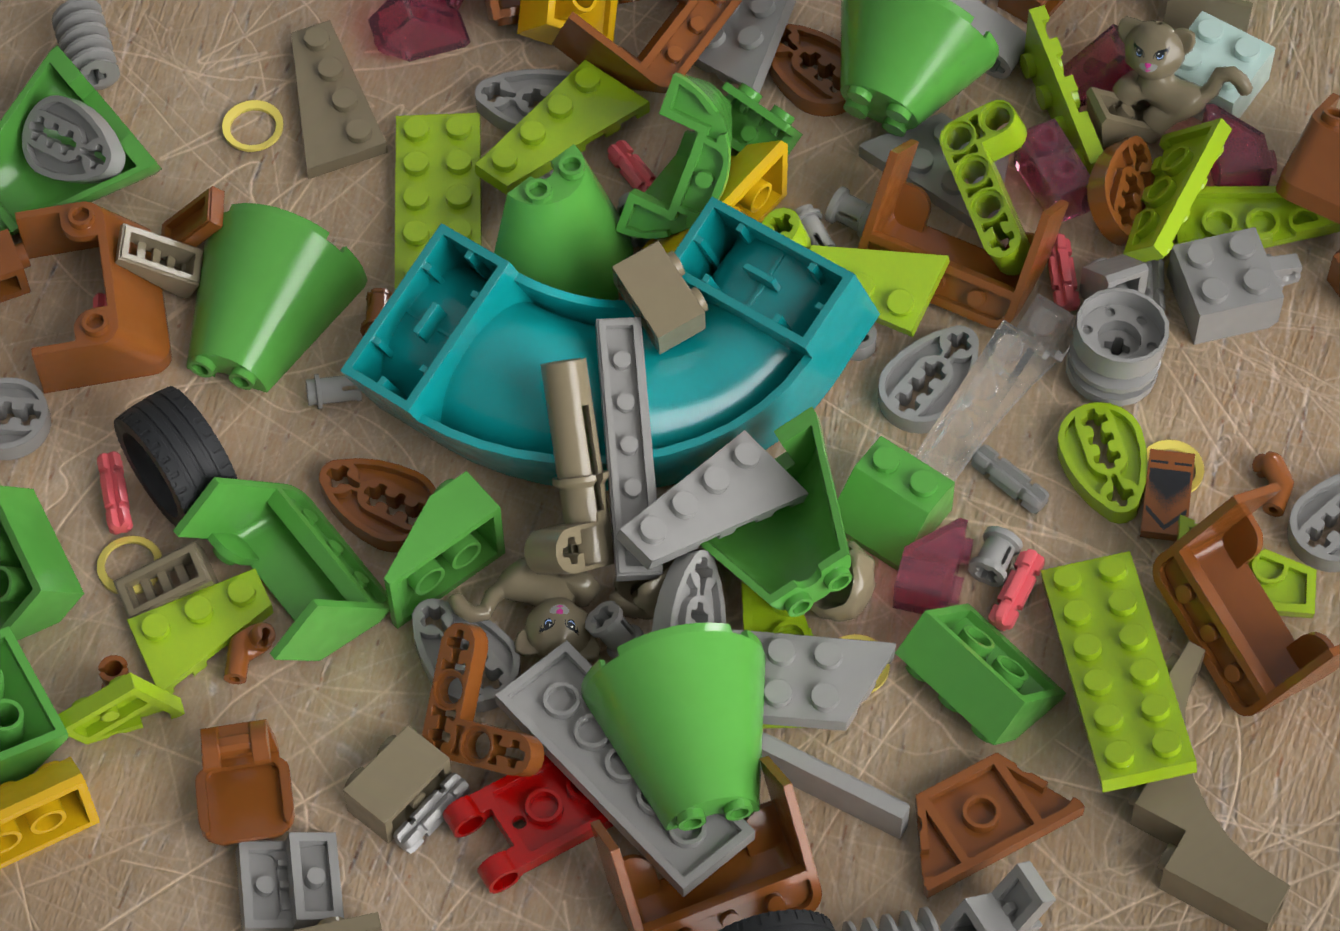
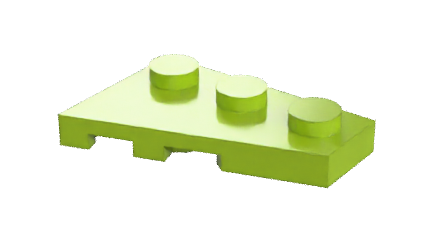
[810,245,950,337]
[1177,514,1317,618]
[127,568,274,694]

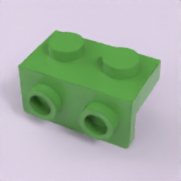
[722,81,803,155]

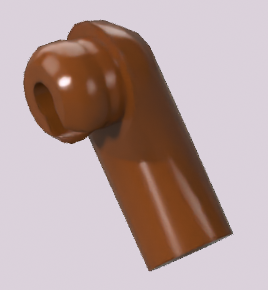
[1252,451,1294,517]
[223,622,276,685]

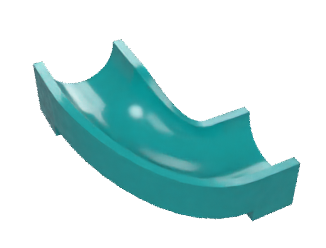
[340,197,880,491]

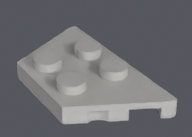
[694,0,796,94]
[859,113,1010,231]
[731,629,896,731]

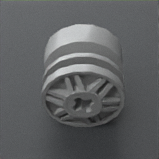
[1066,287,1169,407]

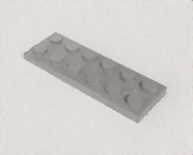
[495,640,755,897]

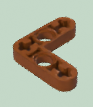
[422,623,545,777]

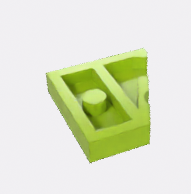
[58,672,185,745]

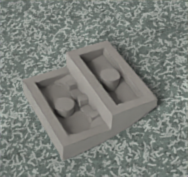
[235,832,344,931]

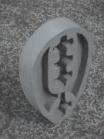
[475,69,571,133]
[22,95,125,184]
[878,325,979,434]
[0,377,51,460]
[1287,474,1340,572]
[651,550,726,632]
[412,598,521,712]

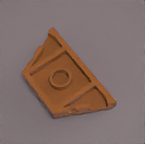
[915,752,1085,899]

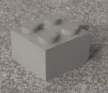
[1166,227,1302,345]

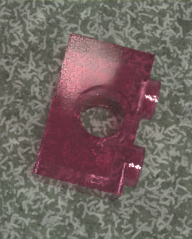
[1013,119,1090,222]

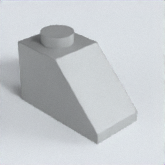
[1079,254,1149,300]

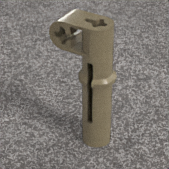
[524,358,615,575]

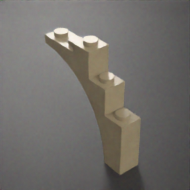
[1128,641,1290,931]

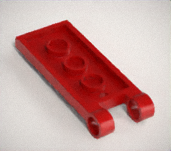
[442,755,614,894]

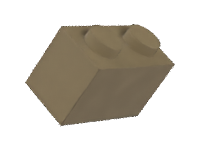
[612,240,708,355]
[343,725,452,844]

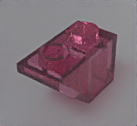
[893,518,974,614]

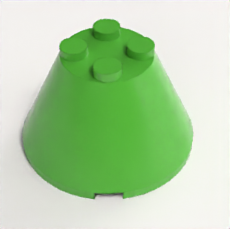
[840,0,999,137]

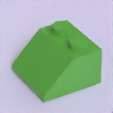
[838,436,955,572]

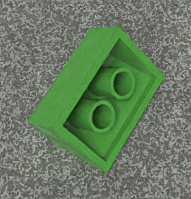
[0,485,84,641]
[895,603,1066,745]
[0,626,68,785]

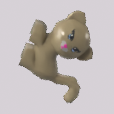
[1112,16,1253,135]
[448,557,600,663]

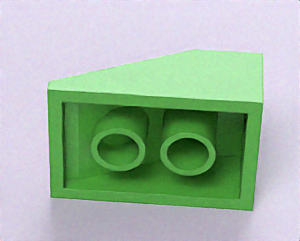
[384,471,506,629]

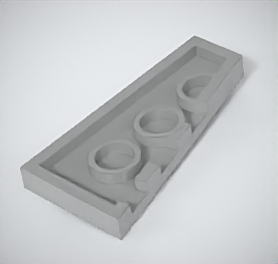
[616,430,809,570]

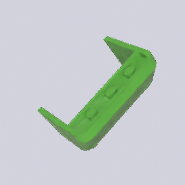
[173,477,390,661]

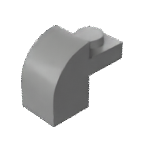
[940,861,1056,931]

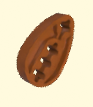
[768,23,846,117]
[1087,136,1155,246]
[319,458,436,553]

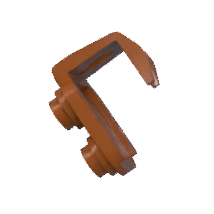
[195,719,295,846]

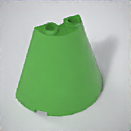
[0,45,162,237]
[615,72,732,239]
[494,144,633,300]
[186,203,368,393]
[700,406,853,617]
[581,622,766,831]

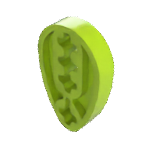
[1057,402,1148,524]

